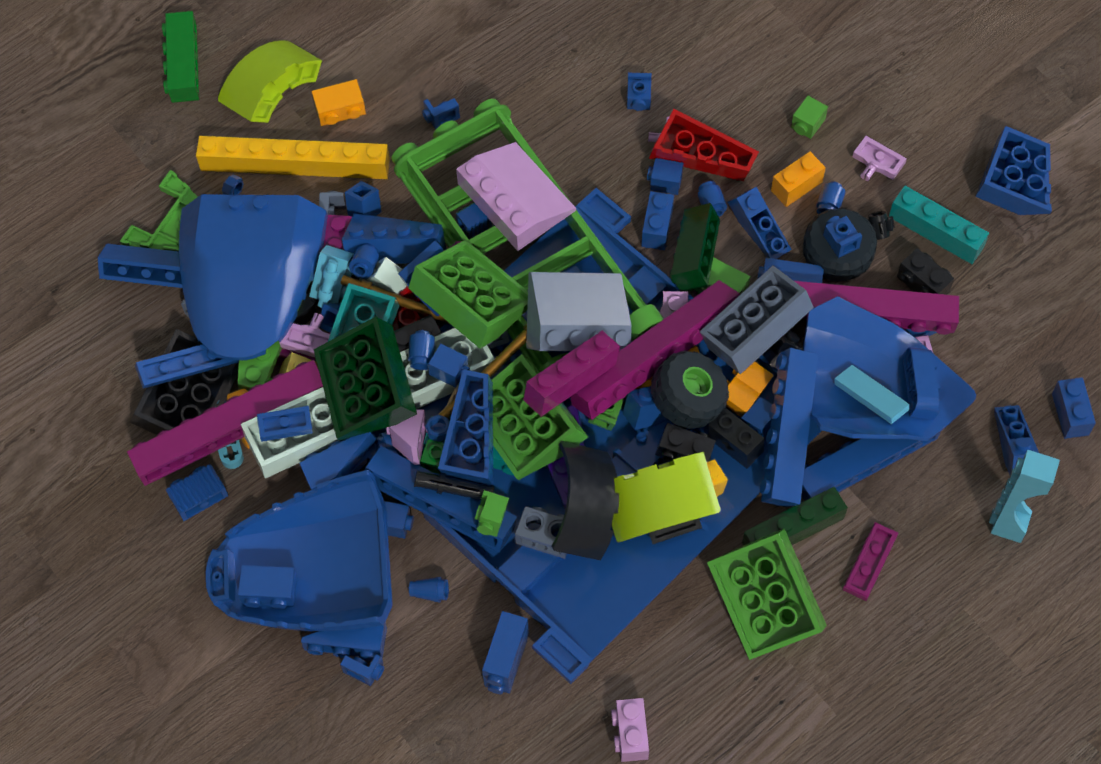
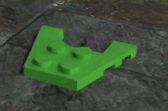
[120,170,198,252]

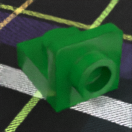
[420,439,444,474]

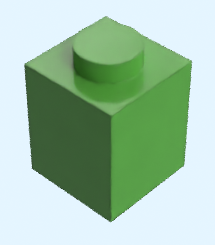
[791,96,828,139]

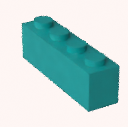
[889,186,989,264]

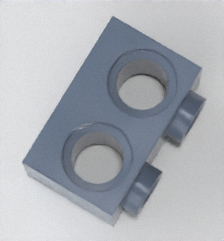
[515,506,567,559]

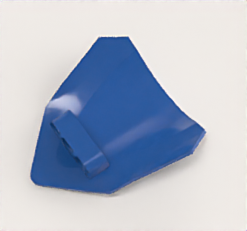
[803,296,976,441]

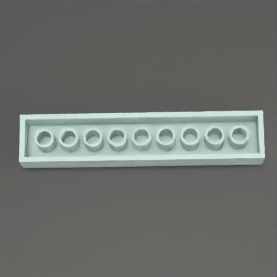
[241,328,496,478]

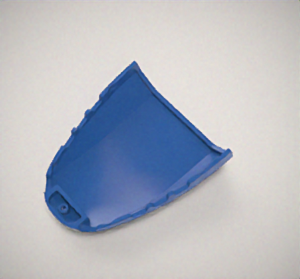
[179,194,328,361]
[206,470,393,631]

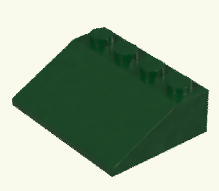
[313,316,417,440]

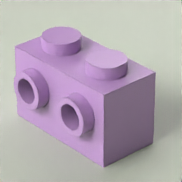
[611,698,649,762]

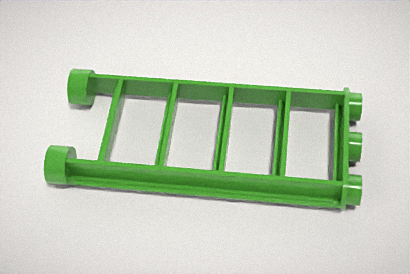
[391,99,664,372]

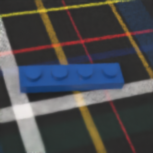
[135,344,239,388]

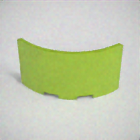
[218,40,322,123]
[612,452,720,543]

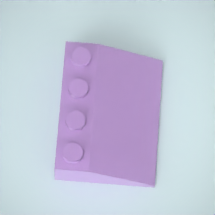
[456,142,576,251]

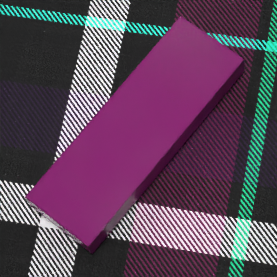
[843,522,898,601]

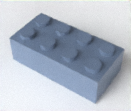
[700,266,814,374]

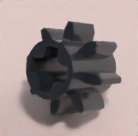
[867,211,895,240]

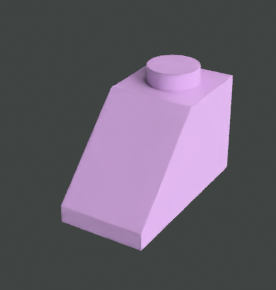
[386,410,426,465]

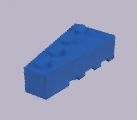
[342,214,447,264]
[438,369,494,486]

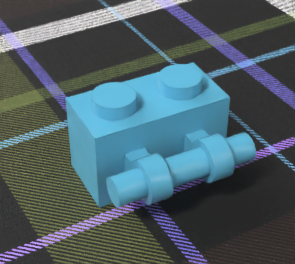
[309,245,354,308]

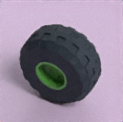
[803,208,877,281]
[651,351,729,429]

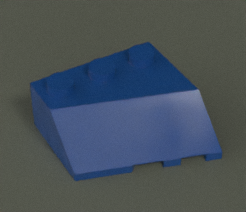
[975,126,1052,215]

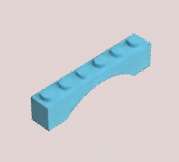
[989,450,1060,543]

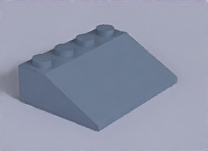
[526,272,632,351]

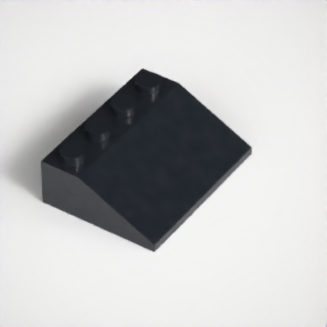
[130,329,239,434]

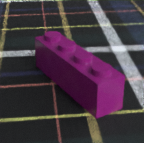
[524,330,620,417]

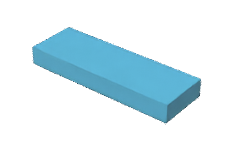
[834,365,909,424]

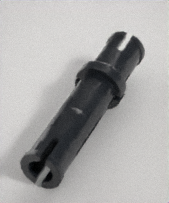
[414,470,494,500]

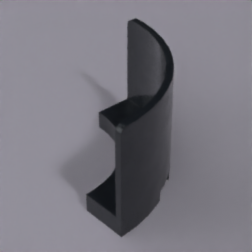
[551,441,619,561]

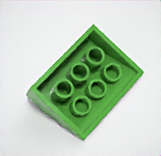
[408,240,528,349]
[492,354,588,480]
[707,528,827,660]

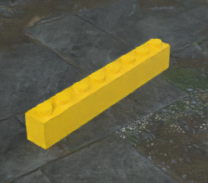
[196,136,390,179]

